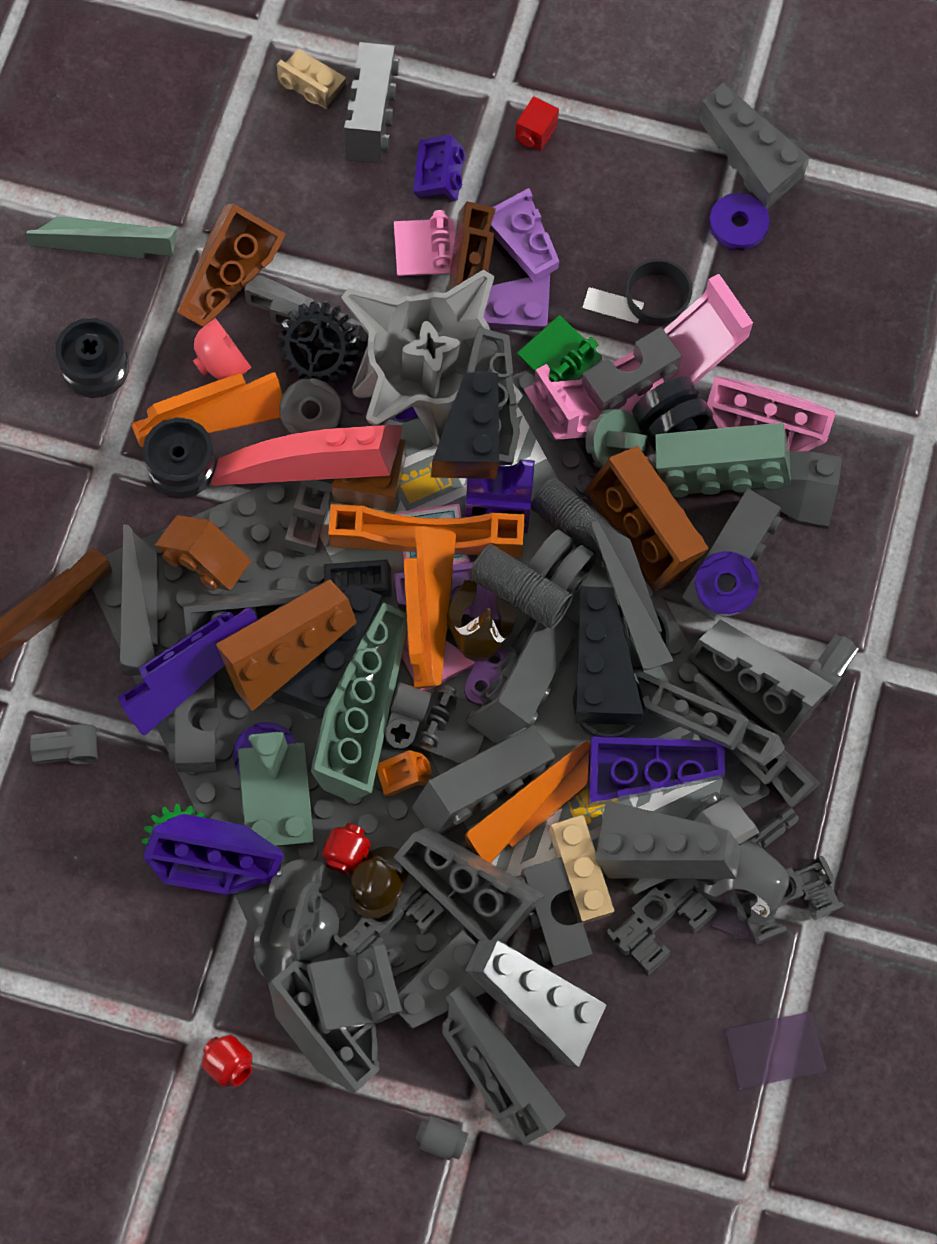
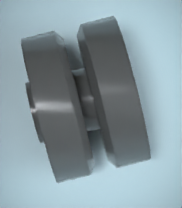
[528,529,597,596]

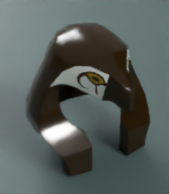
[447,580,517,662]

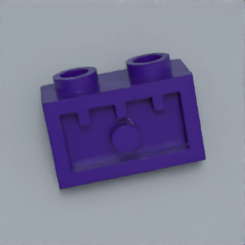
[413,135,466,202]

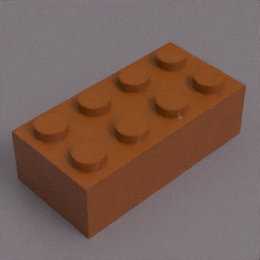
[585,446,709,592]

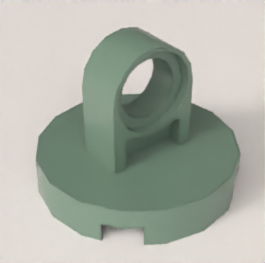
[586,409,647,469]

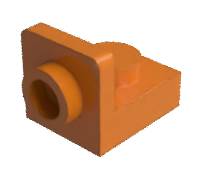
[377,750,432,796]

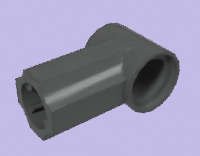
[808,634,858,702]
[30,724,98,765]

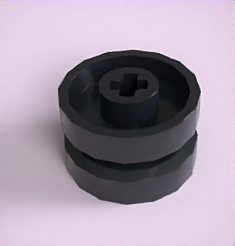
[56,318,129,398]
[632,376,713,451]
[142,417,216,499]

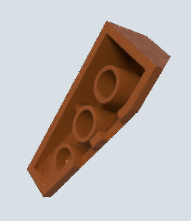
[176,204,286,327]

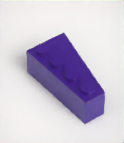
[588,737,725,808]

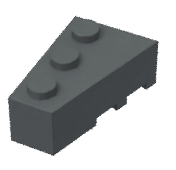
[397,930,486,1028]

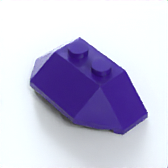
[143,813,284,895]

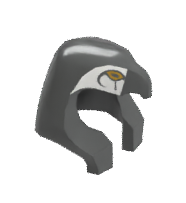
[704,839,789,924]

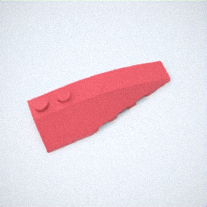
[211,425,402,486]

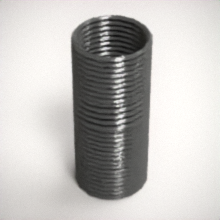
[530,478,627,567]
[469,544,573,630]

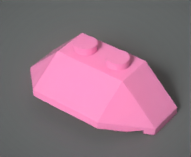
[707,376,836,451]

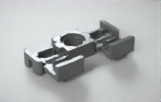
[729,856,844,944]
[334,872,446,967]
[607,879,717,976]

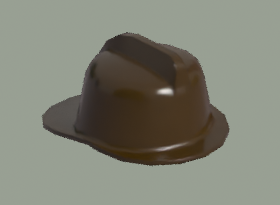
[350,846,408,919]

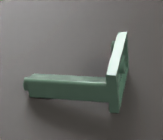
[238,732,314,847]

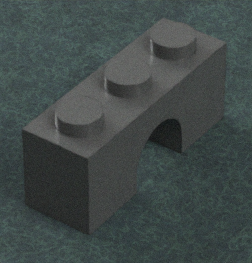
[582,327,682,414]
[169,673,218,772]
[519,857,592,969]

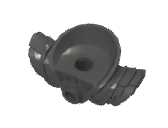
[253,859,339,981]

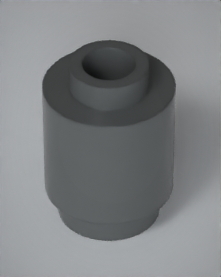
[415,1116,469,1160]

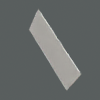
[582,287,644,324]

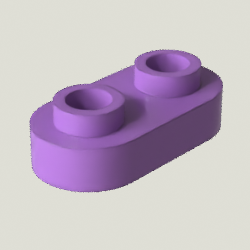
[464,647,509,706]

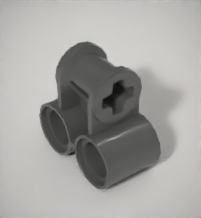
[384,683,431,748]

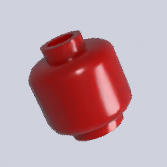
[322,823,371,876]
[202,1035,253,1087]

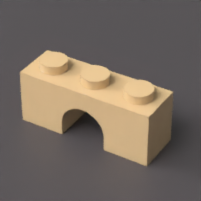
[548,815,614,924]

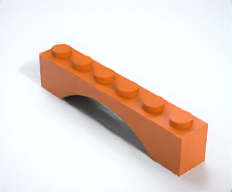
[328,504,524,558]

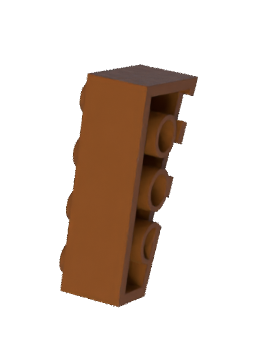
[216,580,357,711]

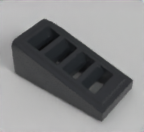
[324,559,392,597]

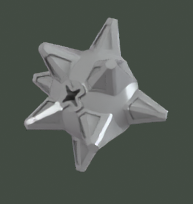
[341,270,523,447]

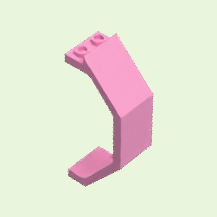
[523,274,753,440]

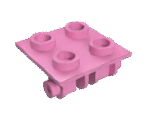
[394,210,455,276]

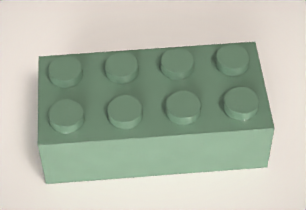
[656,423,791,498]

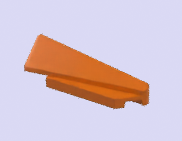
[131,372,283,447]
[404,526,456,688]
[465,740,590,863]

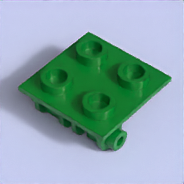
[517,315,603,382]

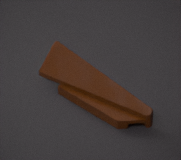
[448,201,496,291]
[0,547,113,661]

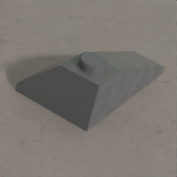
[467,327,520,466]
[732,451,842,528]
[623,792,759,894]

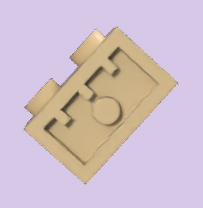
[277,49,346,109]

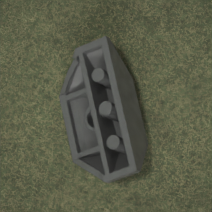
[183,589,307,636]
[268,961,380,1093]

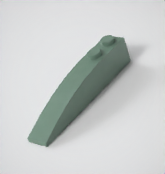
[311,603,408,802]

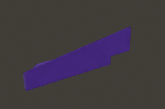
[118,607,259,735]

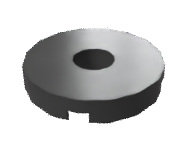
[279,378,342,434]

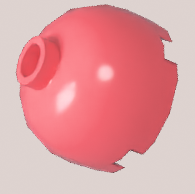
[193,318,252,380]

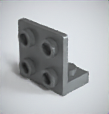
[307,944,402,1032]

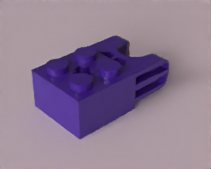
[465,459,535,533]

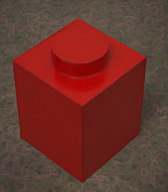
[515,96,559,151]

